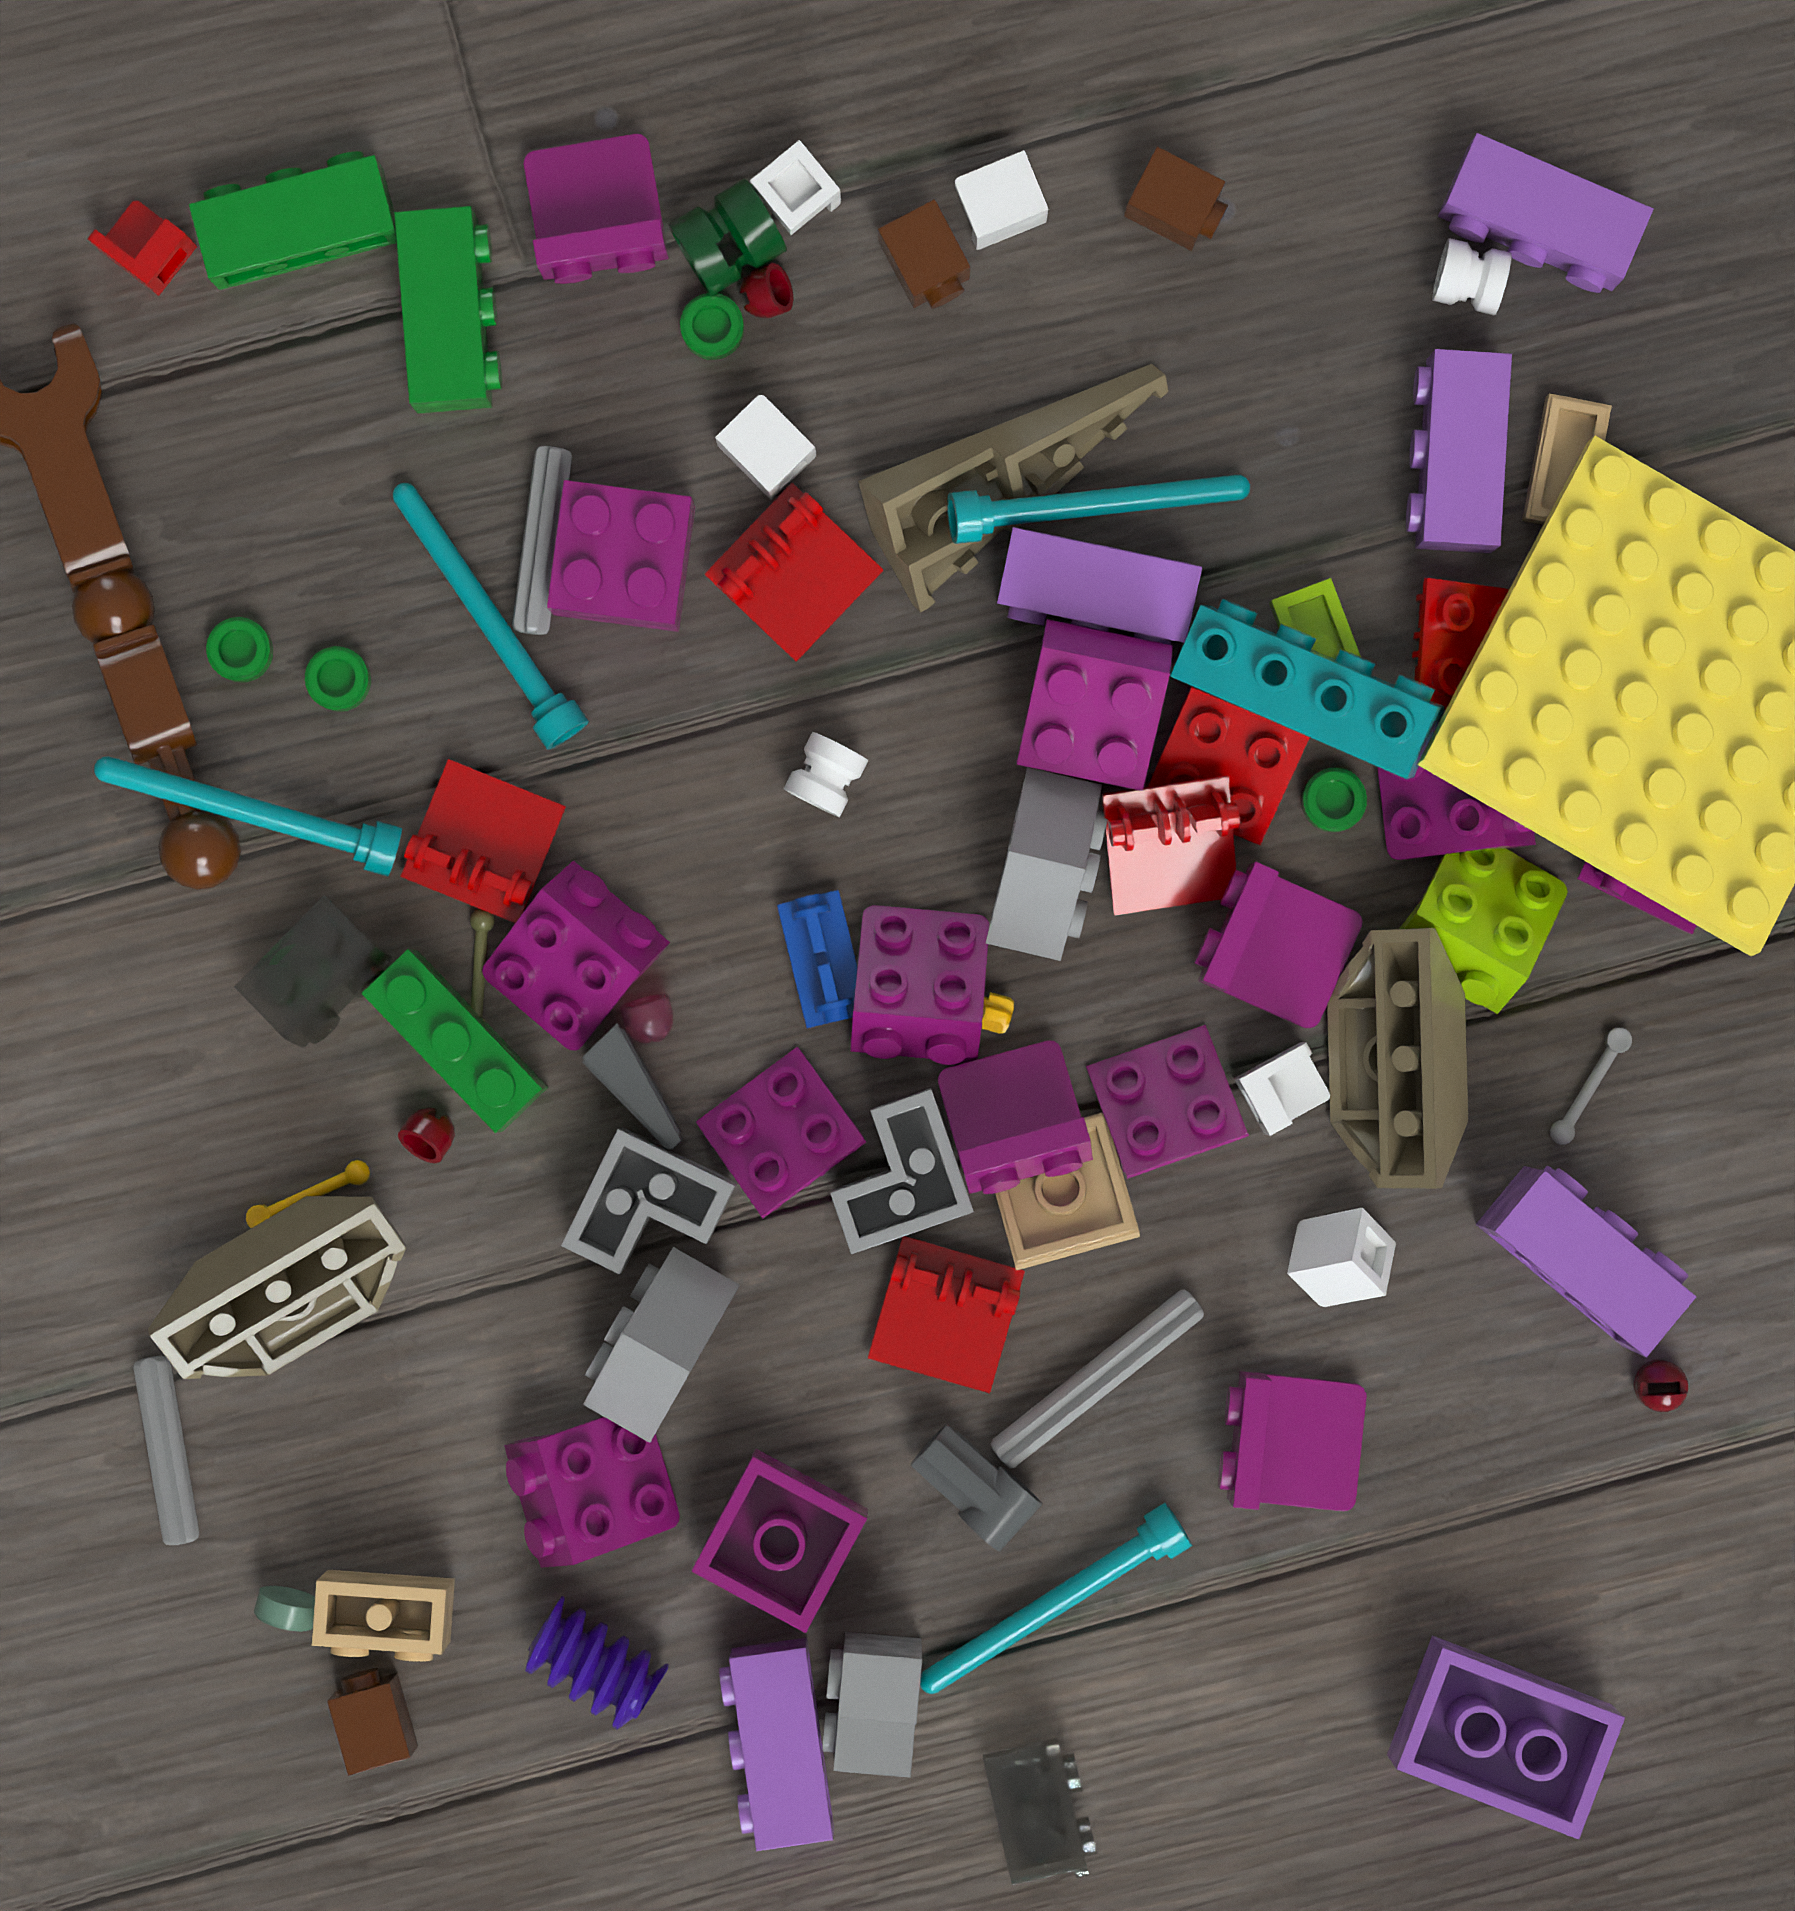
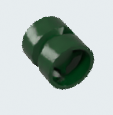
[668,178,787,296]

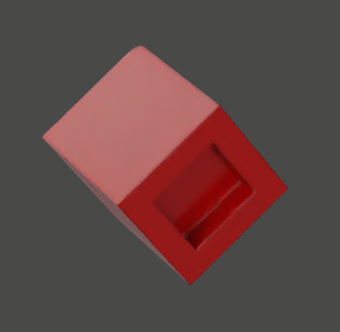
[87,200,197,296]

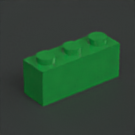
[189,151,397,290]
[394,206,502,414]
[361,949,549,1133]

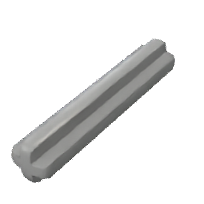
[512,446,572,635]
[133,1356,199,1545]

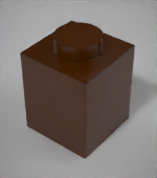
[1124,147,1228,251]
[878,199,971,309]
[327,1668,418,1776]

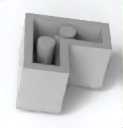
[986,767,1108,961]
[830,1088,974,1254]
[561,1127,738,1274]
[583,1247,740,1443]
[822,1632,922,1778]

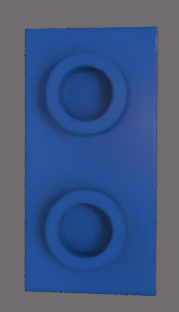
[777,890,858,1028]

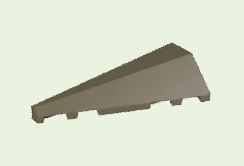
[858,364,1169,613]

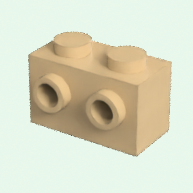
[312,1570,455,1661]

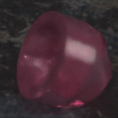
[619,993,674,1044]

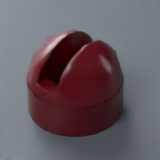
[739,263,794,318]
[398,1107,455,1163]
[1634,1359,1688,1412]

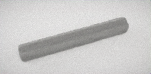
[991,1290,1204,1469]

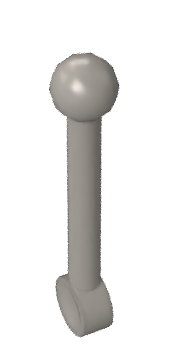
[1550,1028,1632,1145]

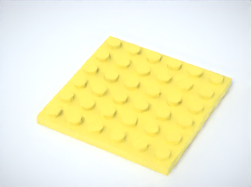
[1417,436,1795,956]

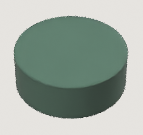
[254,1586,315,1632]

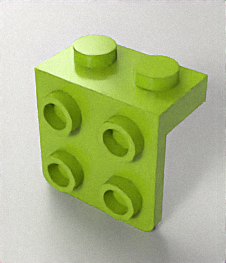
[1399,848,1568,1014]

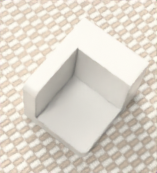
[750,140,841,235]
[955,151,1049,250]
[715,395,816,501]
[1234,1042,1330,1136]
[1287,1207,1396,1307]

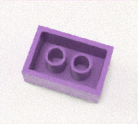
[1476,1166,1696,1357]
[1387,1635,1625,1839]

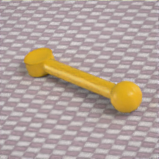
[246,1160,370,1228]

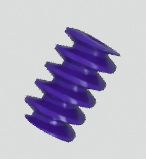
[525,1596,669,1730]

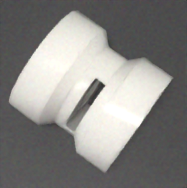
[1432,238,1512,315]
[784,732,868,818]

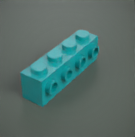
[1170,599,1445,779]

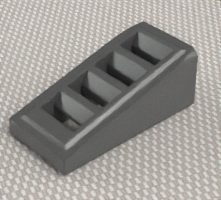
[582,1023,684,1150]

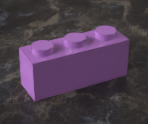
[1438,133,1654,293]
[1406,349,1512,553]
[997,527,1202,645]
[719,1638,834,1851]

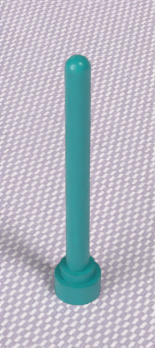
[947,475,1251,544]
[392,483,589,750]
[94,756,402,877]
[920,1502,1193,1694]

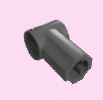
[911,1423,1043,1552]

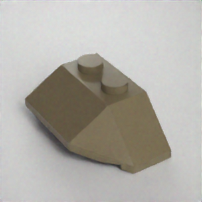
[1327,928,1468,1189]
[148,1196,406,1379]

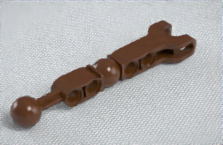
[0,323,241,890]

